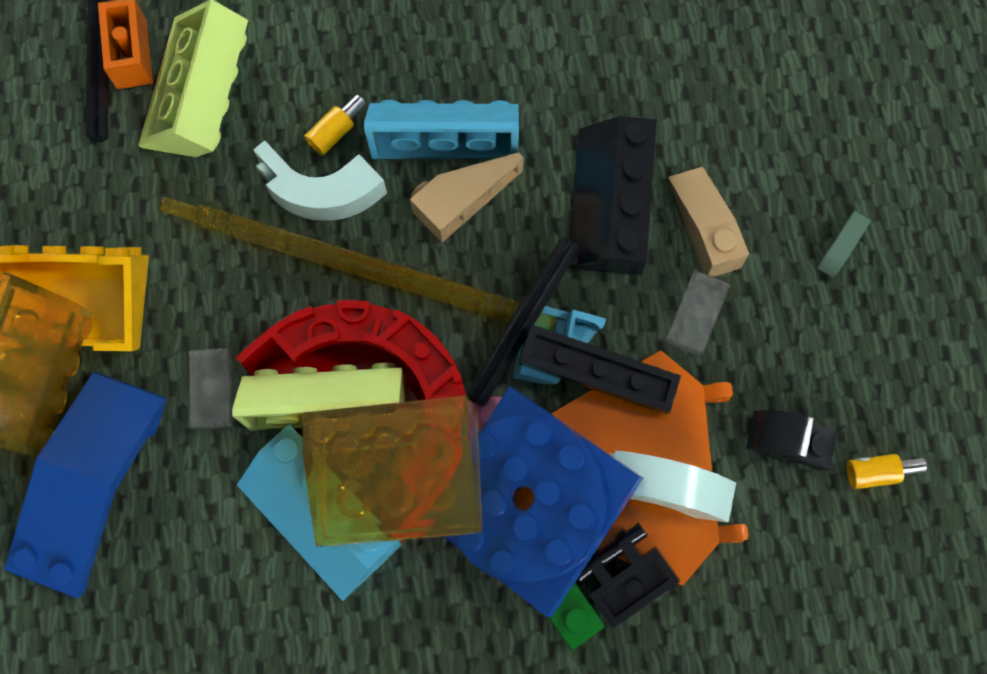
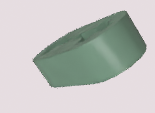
[817,210,871,278]

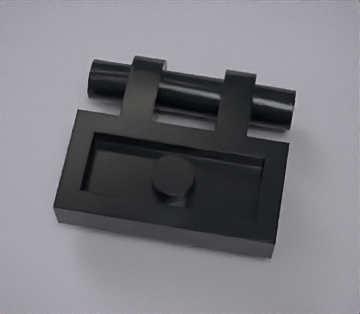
[578,522,680,629]

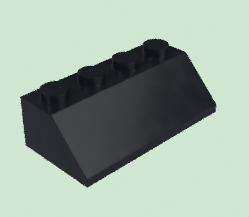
[568,116,657,276]

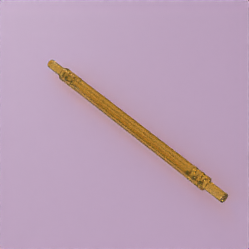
[161,197,557,331]

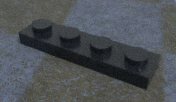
[518,324,681,415]

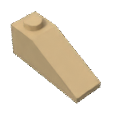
[410,152,524,242]
[668,167,749,279]

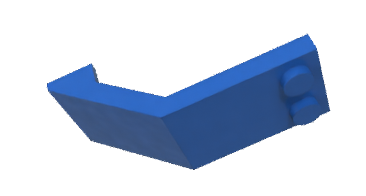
[4,372,167,598]

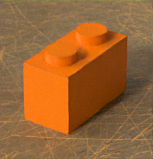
[98,0,153,89]

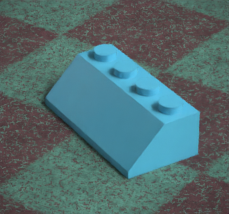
[364,100,519,160]
[237,424,402,601]

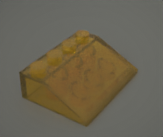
[0,272,92,458]
[302,395,483,547]

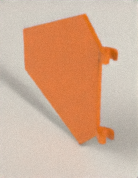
[516,350,748,586]

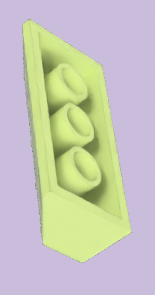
[138,0,248,157]
[232,362,408,431]

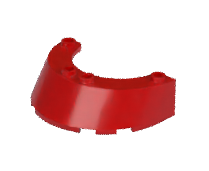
[235,300,468,544]

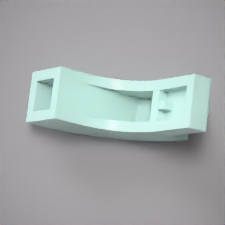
[253,141,387,221]
[609,450,736,523]

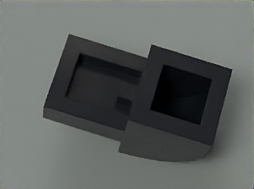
[746,410,837,470]

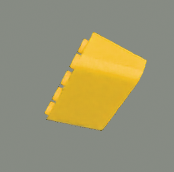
[0,245,149,351]

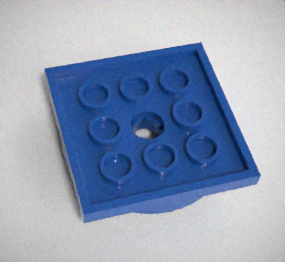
[423,386,643,617]

